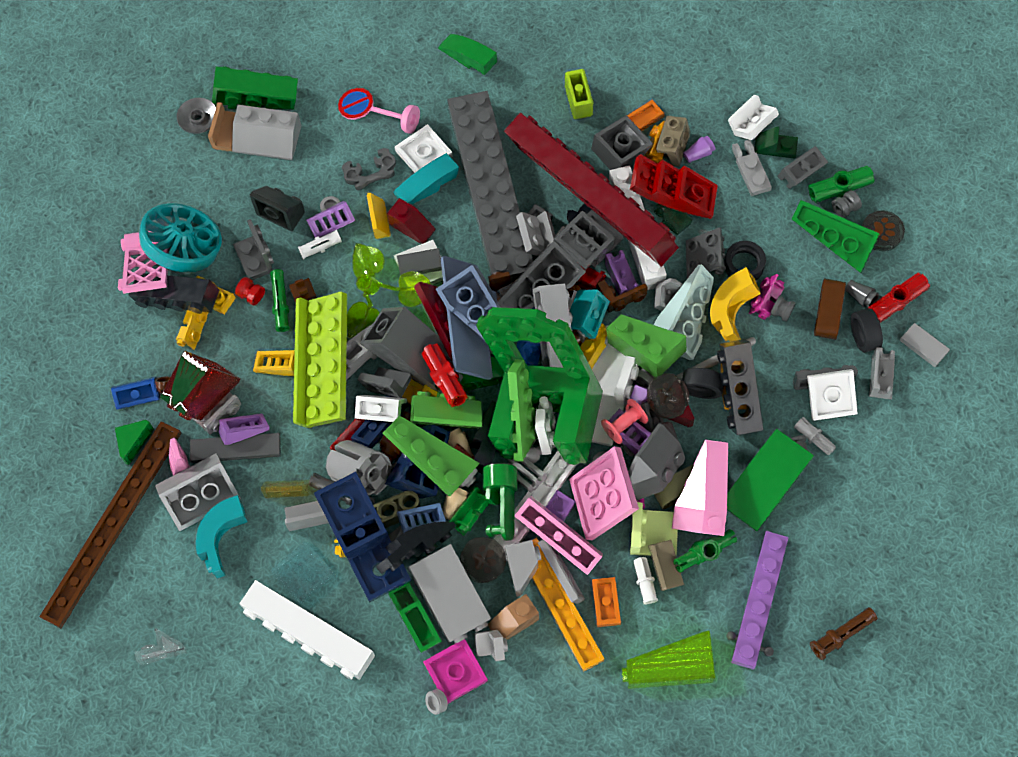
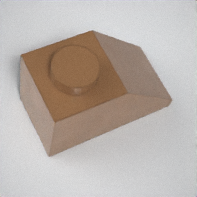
[488,594,539,640]

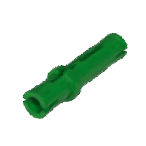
[270,269,290,332]

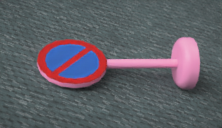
[338,88,420,134]

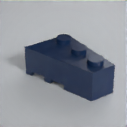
[385,424,450,499]

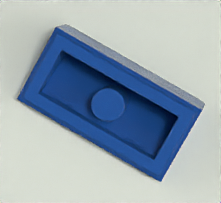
[111,377,160,410]

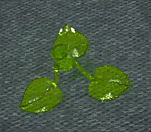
[347,243,432,338]

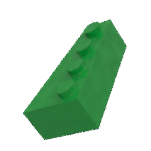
[212,66,298,110]

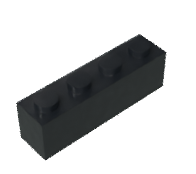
[129,273,220,314]

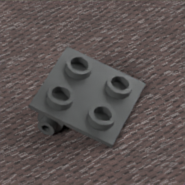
[686,227,726,279]

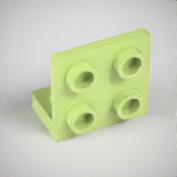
[630,502,678,556]

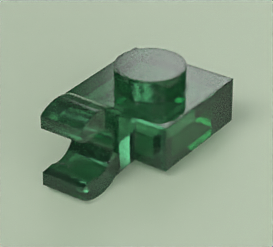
[654,204,693,236]

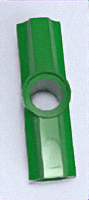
[808,166,875,203]

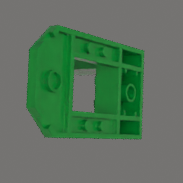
[476,307,603,465]

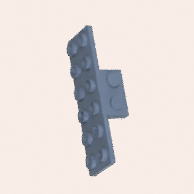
[441,256,497,380]

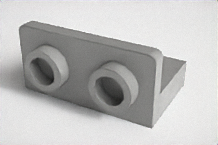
[516,211,556,256]
[190,386,241,435]

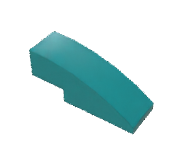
[394,153,459,205]

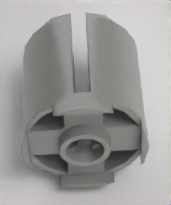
[326,440,391,495]

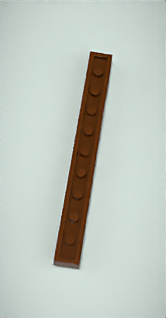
[39,422,182,629]

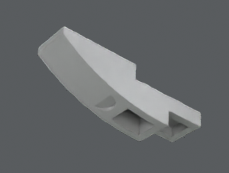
[346,325,378,380]

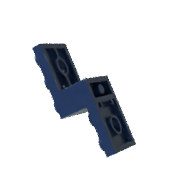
[314,471,411,602]

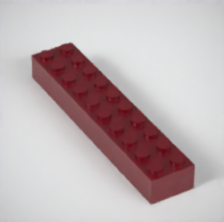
[504,112,679,267]

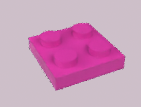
[423,639,488,704]

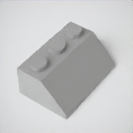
[232,105,302,160]
[155,453,241,531]

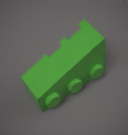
[606,314,687,379]

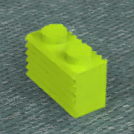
[565,69,594,120]

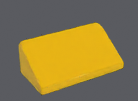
[367,193,391,239]

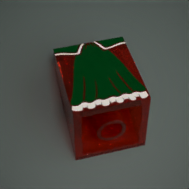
[160,351,240,421]

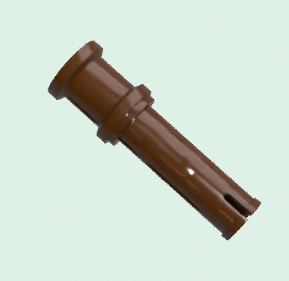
[810,607,878,660]

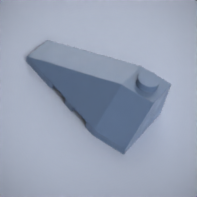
[436,265,501,339]

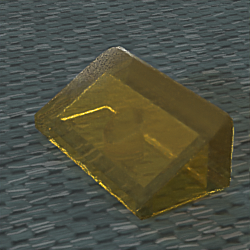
[261,480,310,498]

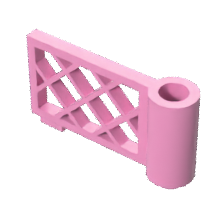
[118,231,171,294]

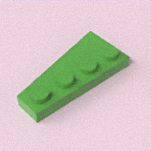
[382,415,480,497]

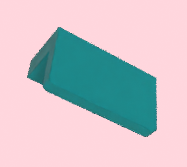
[570,290,610,339]

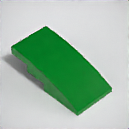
[727,429,814,532]

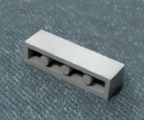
[533,284,574,368]

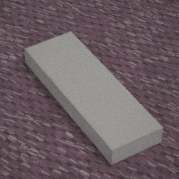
[538,539,585,604]

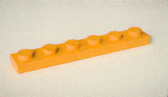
[532,538,604,672]

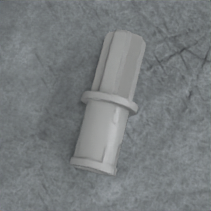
[794,417,836,455]

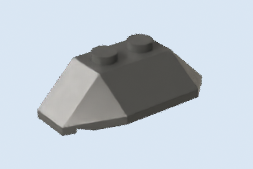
[628,421,685,501]

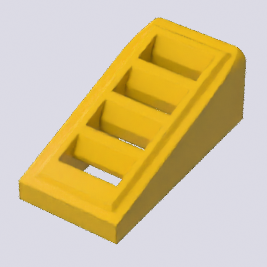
[253,350,295,376]

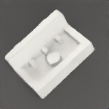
[728,95,779,140]

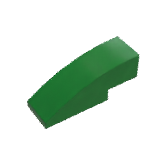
[438,34,497,75]
[387,582,442,653]

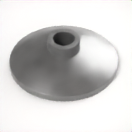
[177,98,216,134]

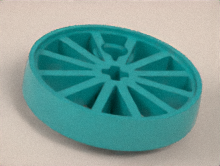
[139,203,222,272]

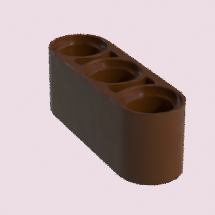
[814,278,846,340]

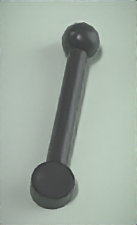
[726,631,774,657]

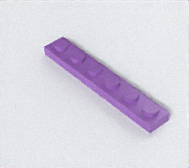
[731,531,789,670]

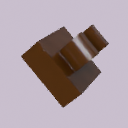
[289,278,317,302]

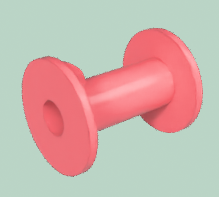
[601,399,648,444]

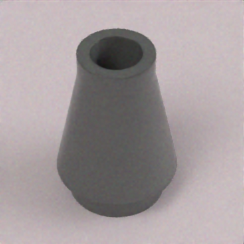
[845,280,879,307]

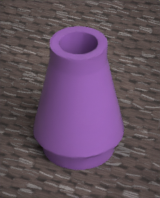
[683,136,716,163]

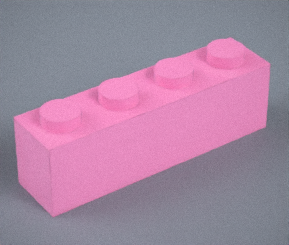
[515,496,603,575]

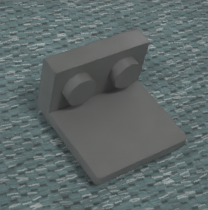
[233,219,274,280]

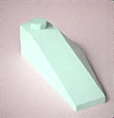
[654,264,714,360]

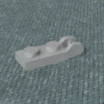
[732,140,772,196]

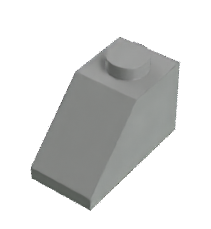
[505,540,541,597]

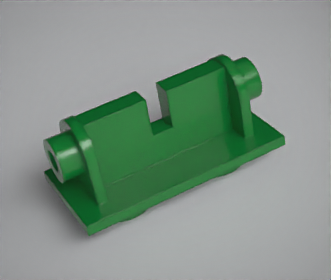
[449,487,490,536]

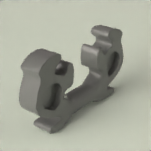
[342,148,396,190]

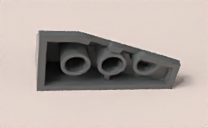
[498,241,586,309]

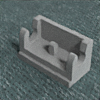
[869,347,895,400]

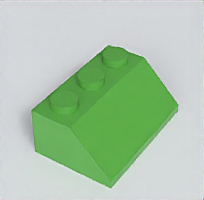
[410,391,482,429]

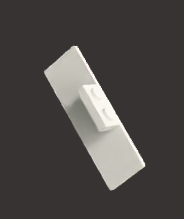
[592,325,639,446]

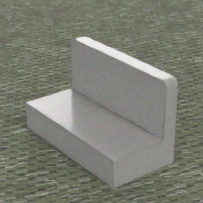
[285,501,329,531]

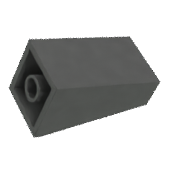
[360,307,453,390]

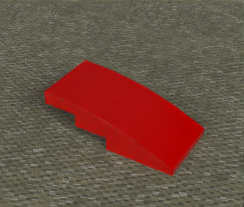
[630,154,718,219]

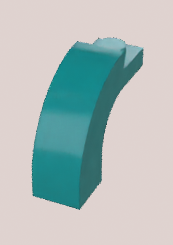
[196,495,248,578]

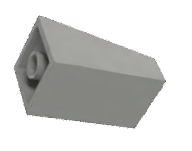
[407,544,491,643]

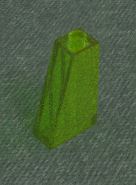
[622,631,715,689]

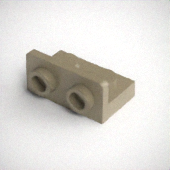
[656,116,691,167]

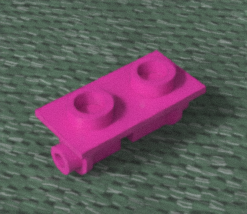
[749,274,784,320]

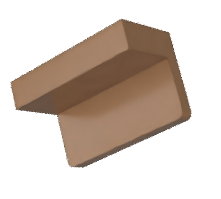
[208,102,236,152]

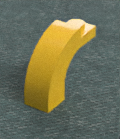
[710,267,761,342]

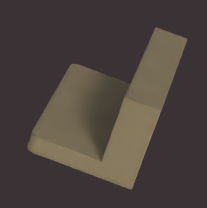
[648,540,684,591]

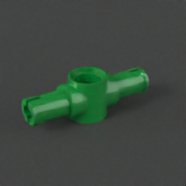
[673,529,737,573]

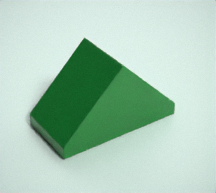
[115,420,154,465]

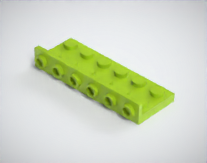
[293,291,347,428]

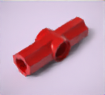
[867,273,930,323]
[421,343,468,407]

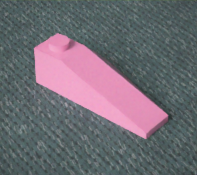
[672,440,728,536]

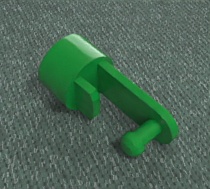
[483,463,517,541]

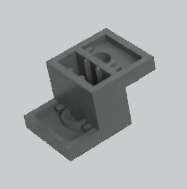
[553,210,624,270]

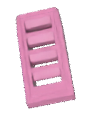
[168,438,190,476]

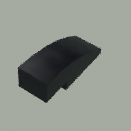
[471,401,496,474]

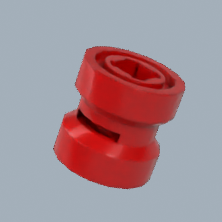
[235,277,265,306]

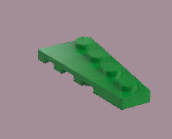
[792,200,880,273]

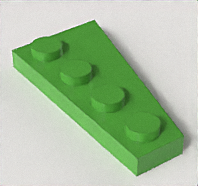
[508,359,538,461]

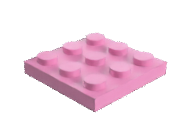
[569,446,639,541]

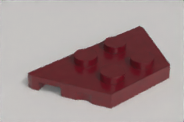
[414,282,453,360]

